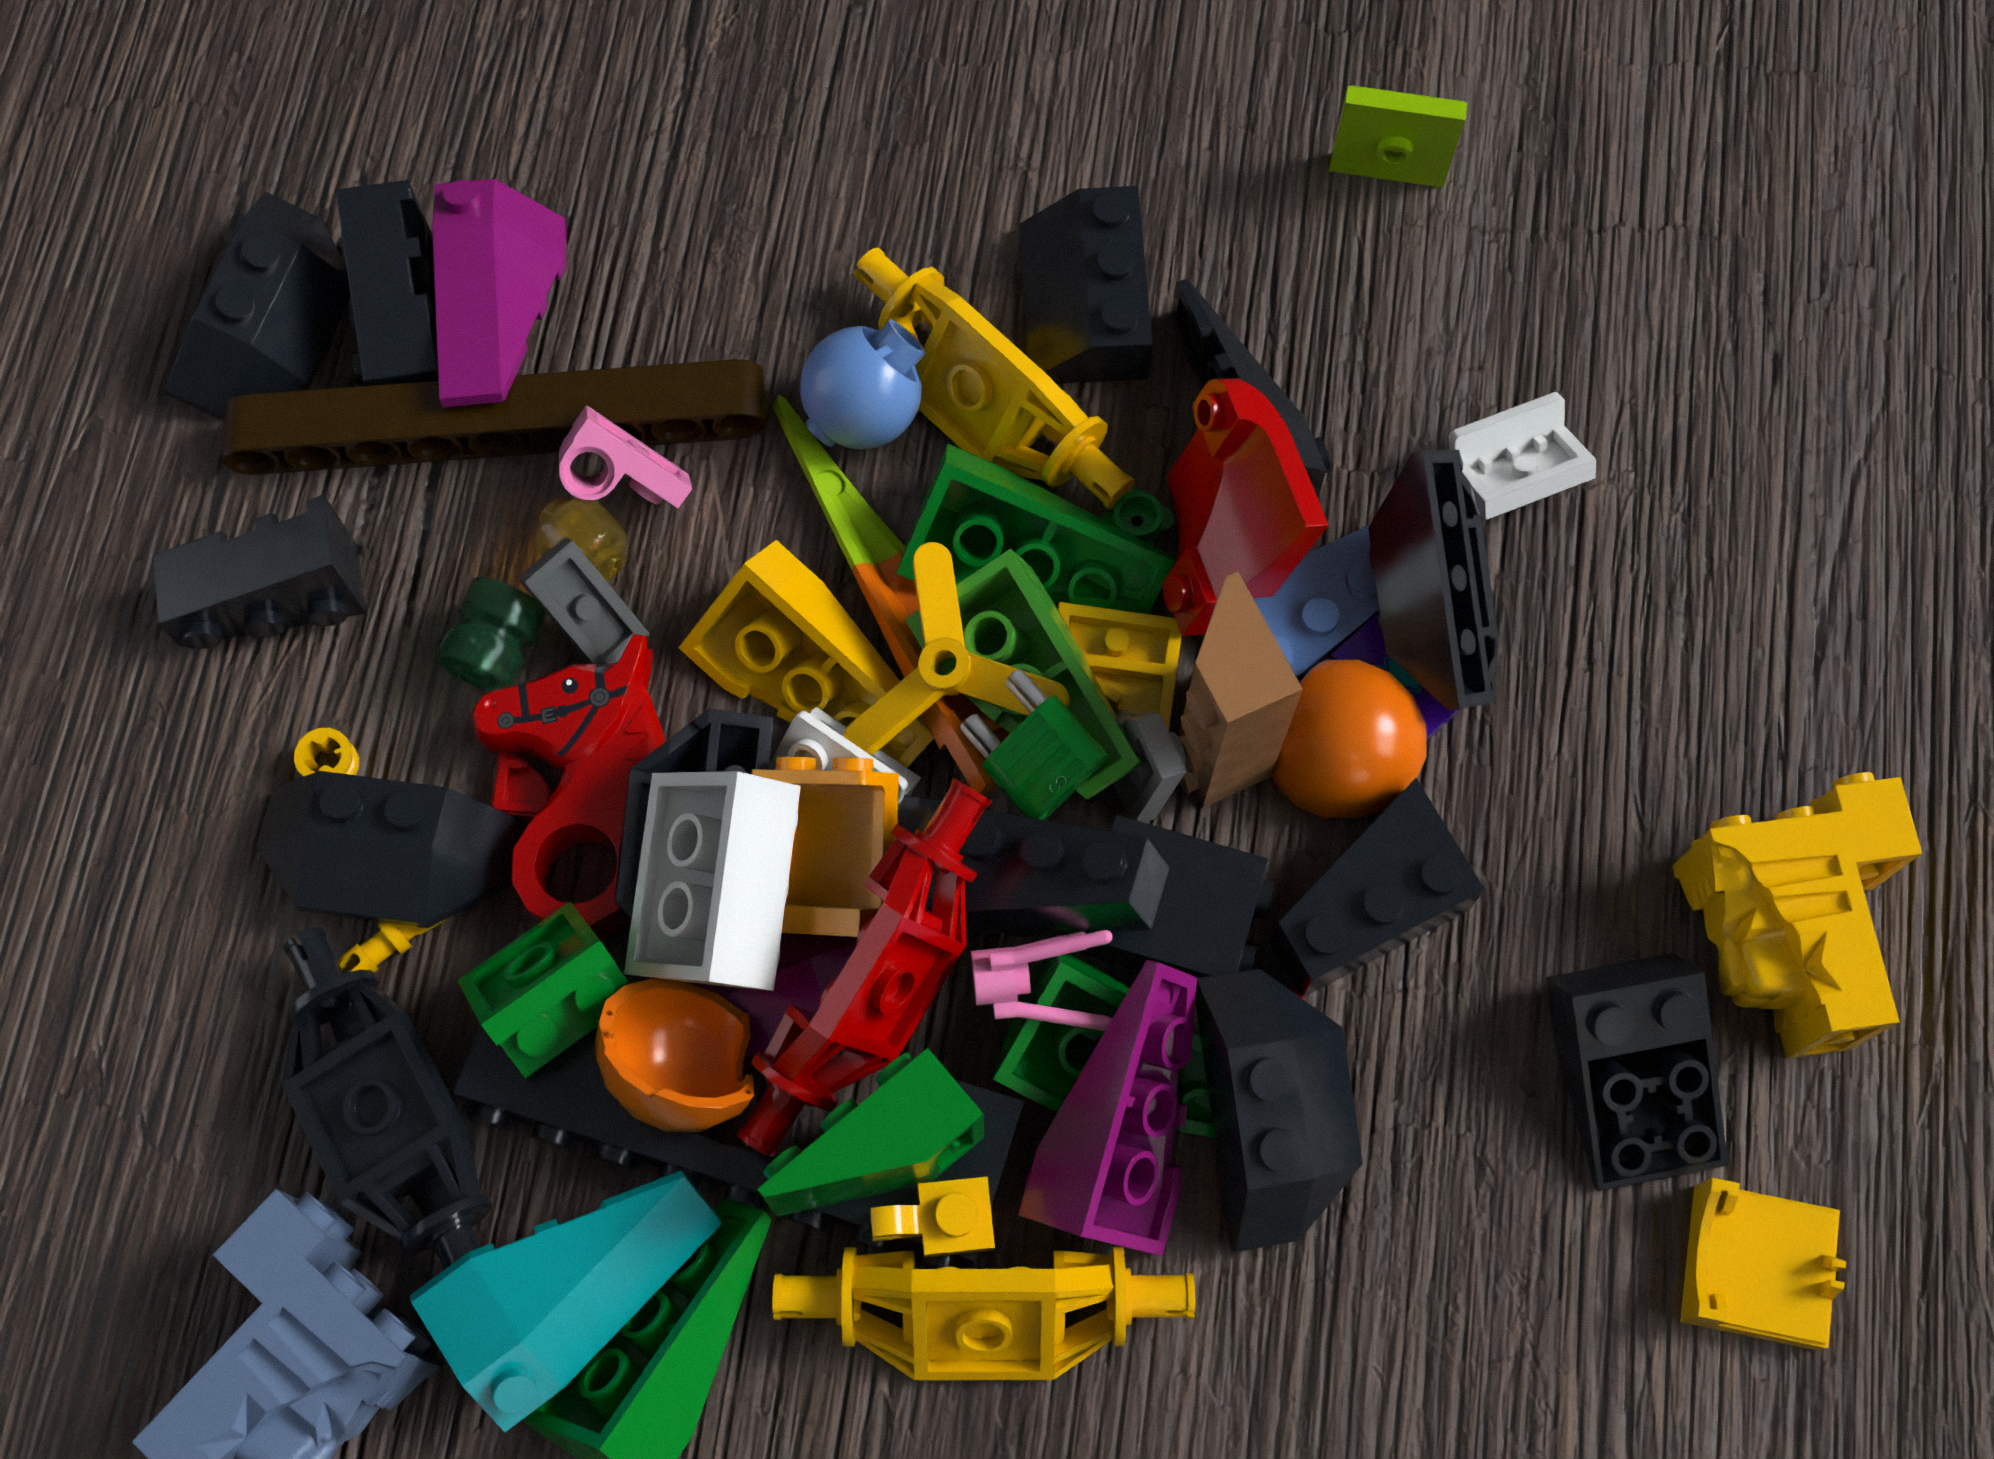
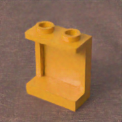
[752,757,899,937]

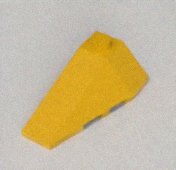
[678,540,934,768]

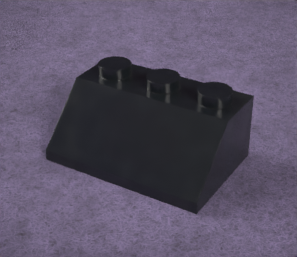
[1018,186,1152,384]

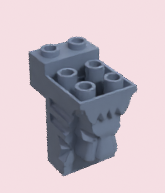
[132,1189,440,1459]

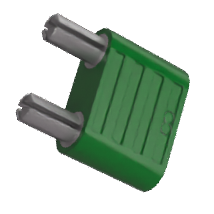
[960,669,1109,820]

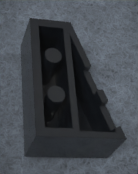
[335,180,439,387]

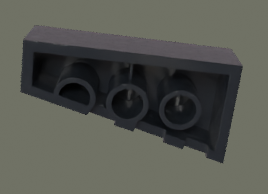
[897,795,1169,939]

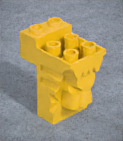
[1672,772,1922,1059]

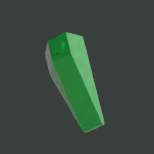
[522,1201,772,1459]

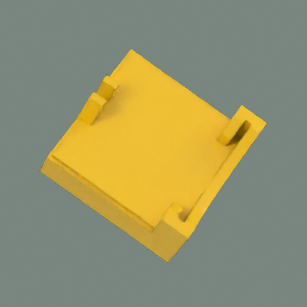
[1680,1177,1846,1351]

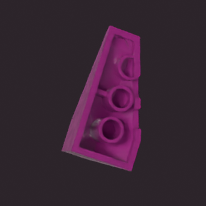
[432,178,567,408]
[1018,960,1197,1256]

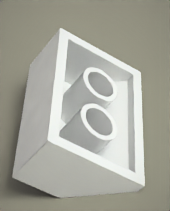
[624,771,801,991]

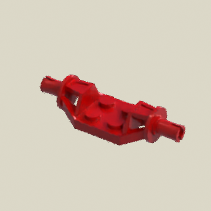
[737,778,992,1157]

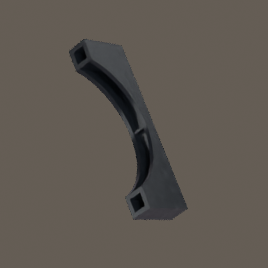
[453,1024,1024,1269]

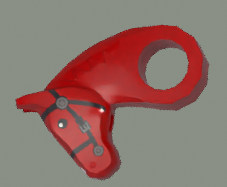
[471,634,666,941]

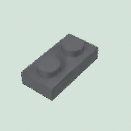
[517,537,650,664]

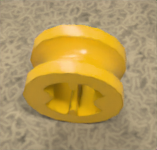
[294,728,359,777]

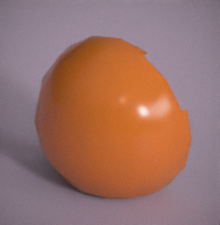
[1271,660,1427,820]
[595,978,754,1132]

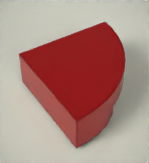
[490,753,553,823]

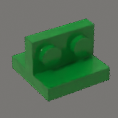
[457,901,630,1078]

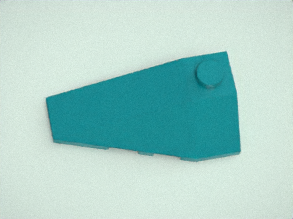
[410,1171,722,1432]

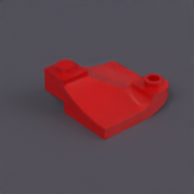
[1162,378,1329,636]

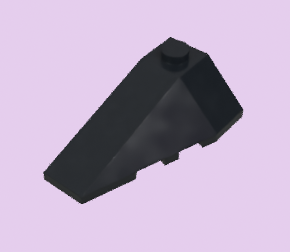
[1172,279,1330,497]

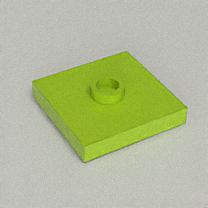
[1329,85,1468,188]

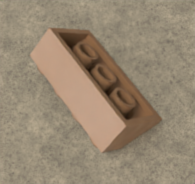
[1178,572,1303,808]

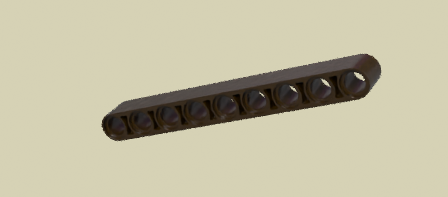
[222,359,767,475]

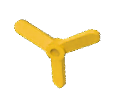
[843,542,1070,756]

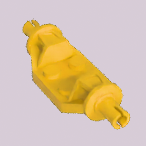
[853,248,1136,510]
[772,1247,1195,1380]

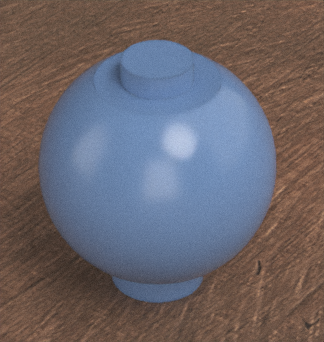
[800,319,926,450]

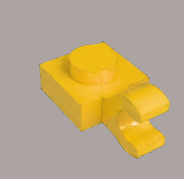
[870,1176,995,1258]

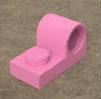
[559,405,692,508]

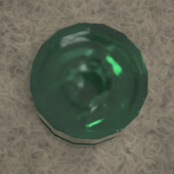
[434,577,547,692]

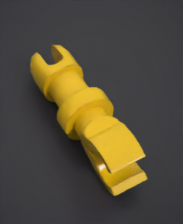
[338,919,446,973]

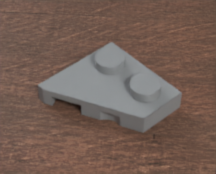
[1113,709,1186,823]

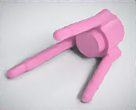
[971,930,1113,1031]

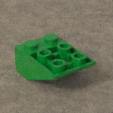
[757,1048,984,1217]

